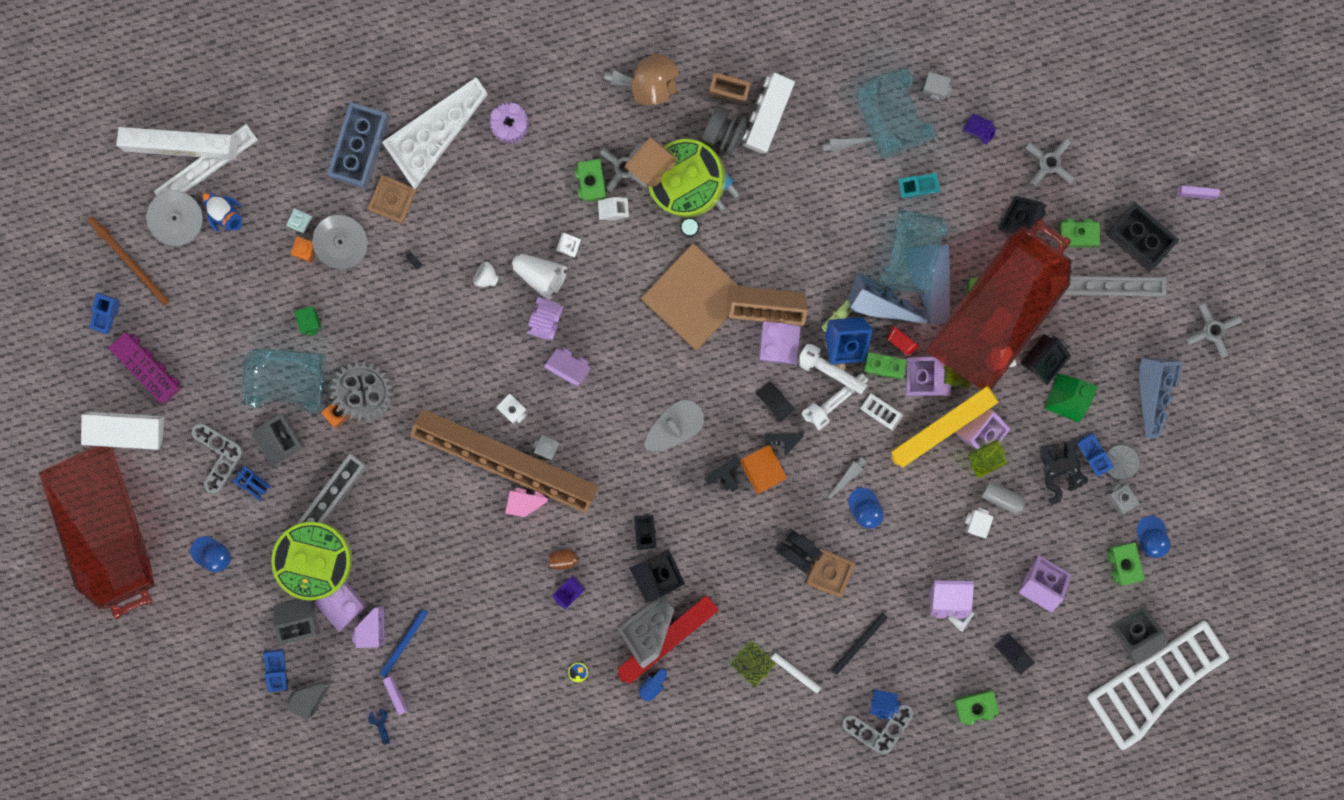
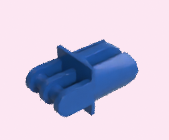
[232,464,272,501]
[639,668,667,701]

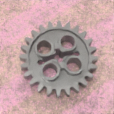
[329,362,393,423]

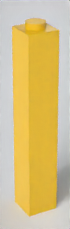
[891,385,999,468]

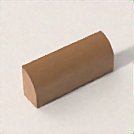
[728,285,808,326]

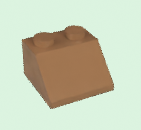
[625,137,678,187]

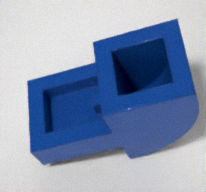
[89,292,120,334]

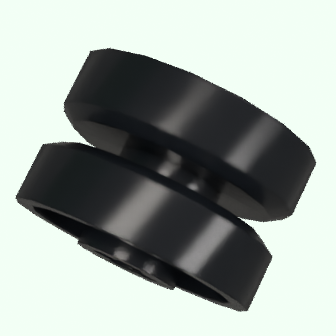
[774,528,824,575]

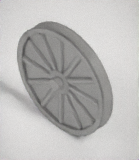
[1106,445,1139,480]

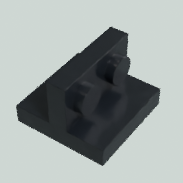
[998,196,1046,245]
[1020,334,1071,385]
[704,456,741,492]

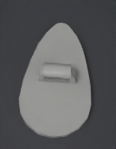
[644,400,704,451]

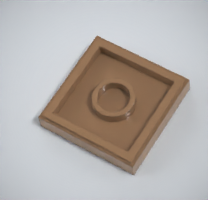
[367,174,417,224]
[805,548,855,598]

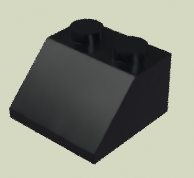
[630,549,685,603]

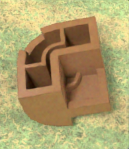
[631,54,679,105]

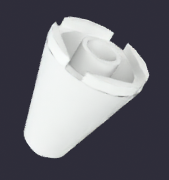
[512,254,567,300]

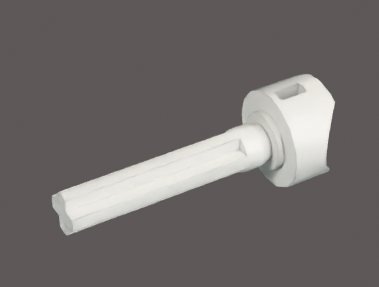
[798,344,867,395]
[802,373,868,431]

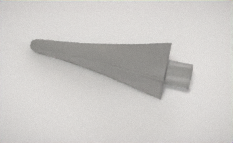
[604,70,634,86]
[821,136,873,154]
[828,457,867,499]

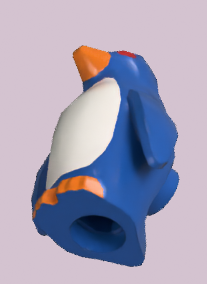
[202,192,242,232]

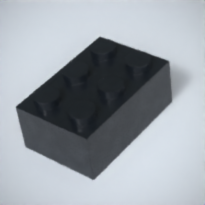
[1106,202,1179,271]

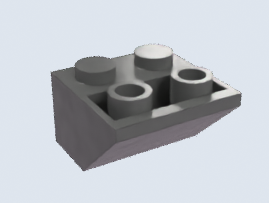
[252,413,305,466]
[273,599,321,645]

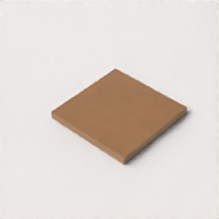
[641,244,738,351]

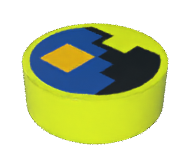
[568,662,588,682]

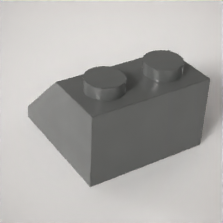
[1111,606,1168,664]
[286,680,332,720]

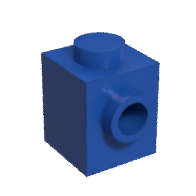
[870,689,900,720]

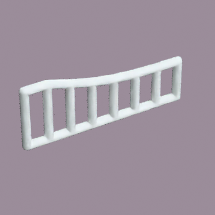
[1087,621,1229,750]

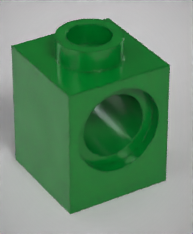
[294,306,322,337]

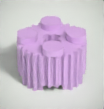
[490,102,529,144]
[527,297,564,340]

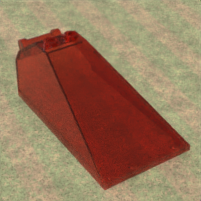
[925,218,1071,390]
[39,446,155,620]

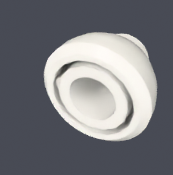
[473,262,499,287]

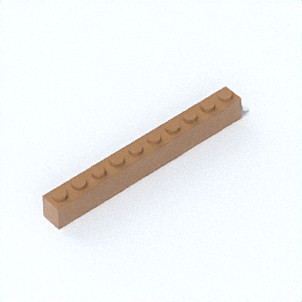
[411,409,599,513]

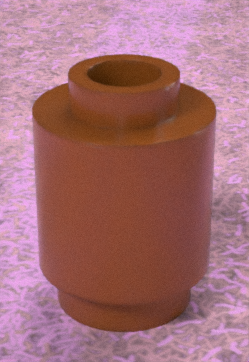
[549,549,578,570]

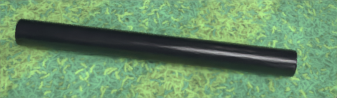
[832,613,888,675]

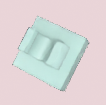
[286,208,312,234]

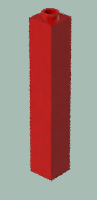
[617,594,719,684]

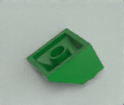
[1044,373,1098,423]

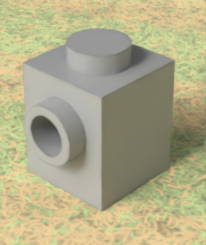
[922,72,952,101]
[533,435,561,461]
[1107,483,1140,514]

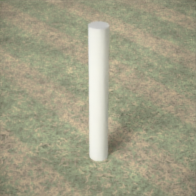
[771,652,821,694]

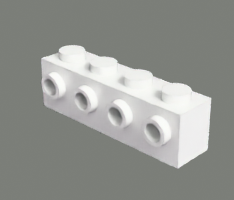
[742,72,795,154]

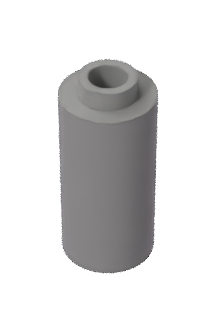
[980,480,1026,514]

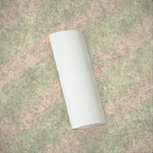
[81,411,164,450]

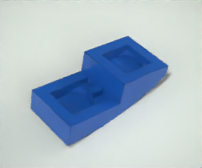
[1077,432,1114,477]
[263,649,288,692]

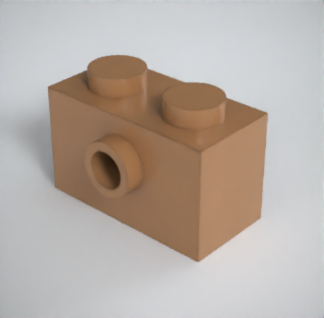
[708,73,751,106]

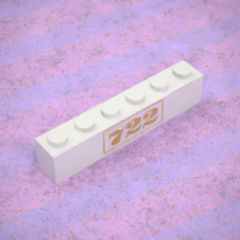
[116,127,238,160]

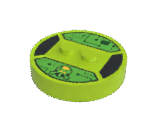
[649,139,726,217]
[271,522,352,600]

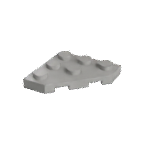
[617,596,674,668]

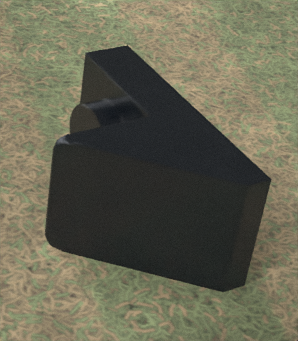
[755,381,795,422]
[764,432,804,457]
[634,515,656,550]
[994,633,1035,675]

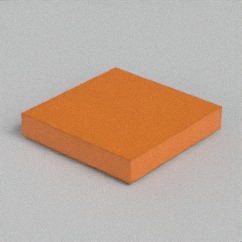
[739,445,787,494]

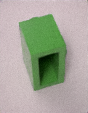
[1058,219,1100,248]

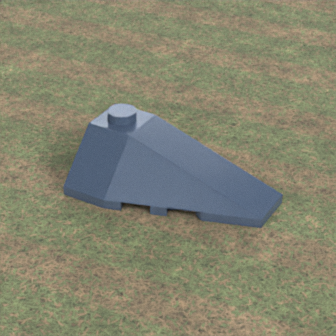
[907,245,950,324]
[848,272,928,324]
[1139,357,1182,438]

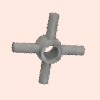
[1026,138,1075,187]
[600,143,648,193]
[1186,303,1242,358]

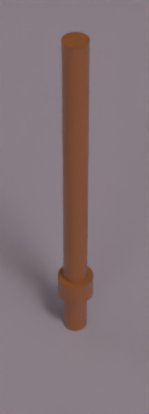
[88,216,170,306]

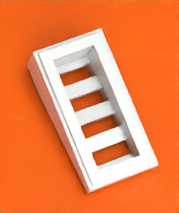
[860,393,904,431]

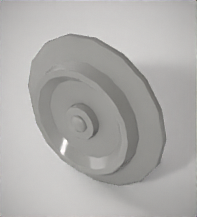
[146,190,203,246]
[312,215,368,270]

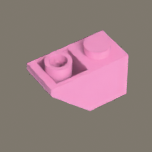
[506,488,549,517]

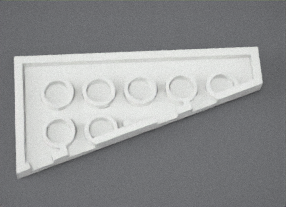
[382,78,488,189]

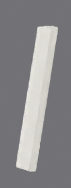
[154,124,258,196]

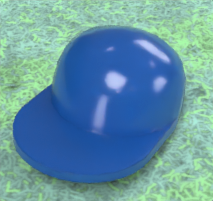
[848,488,884,529]
[1137,516,1171,558]
[190,536,231,572]

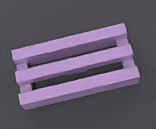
[1177,186,1220,199]
[383,675,408,715]

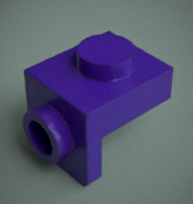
[963,113,996,145]
[552,575,586,609]

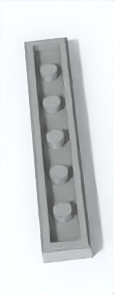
[1050,276,1166,297]

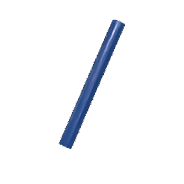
[379,609,428,678]

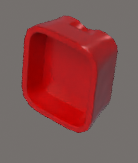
[886,325,920,356]

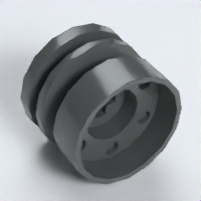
[701,105,747,156]

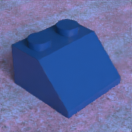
[825,317,873,365]

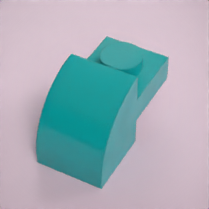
[898,173,940,199]

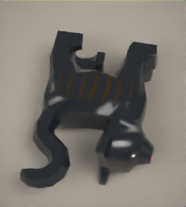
[1039,441,1088,504]

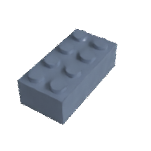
[327,102,390,190]

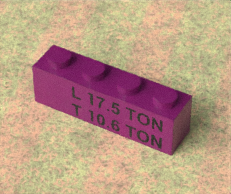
[108,332,182,404]

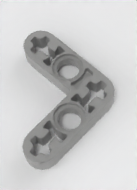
[192,424,243,494]
[842,704,913,755]

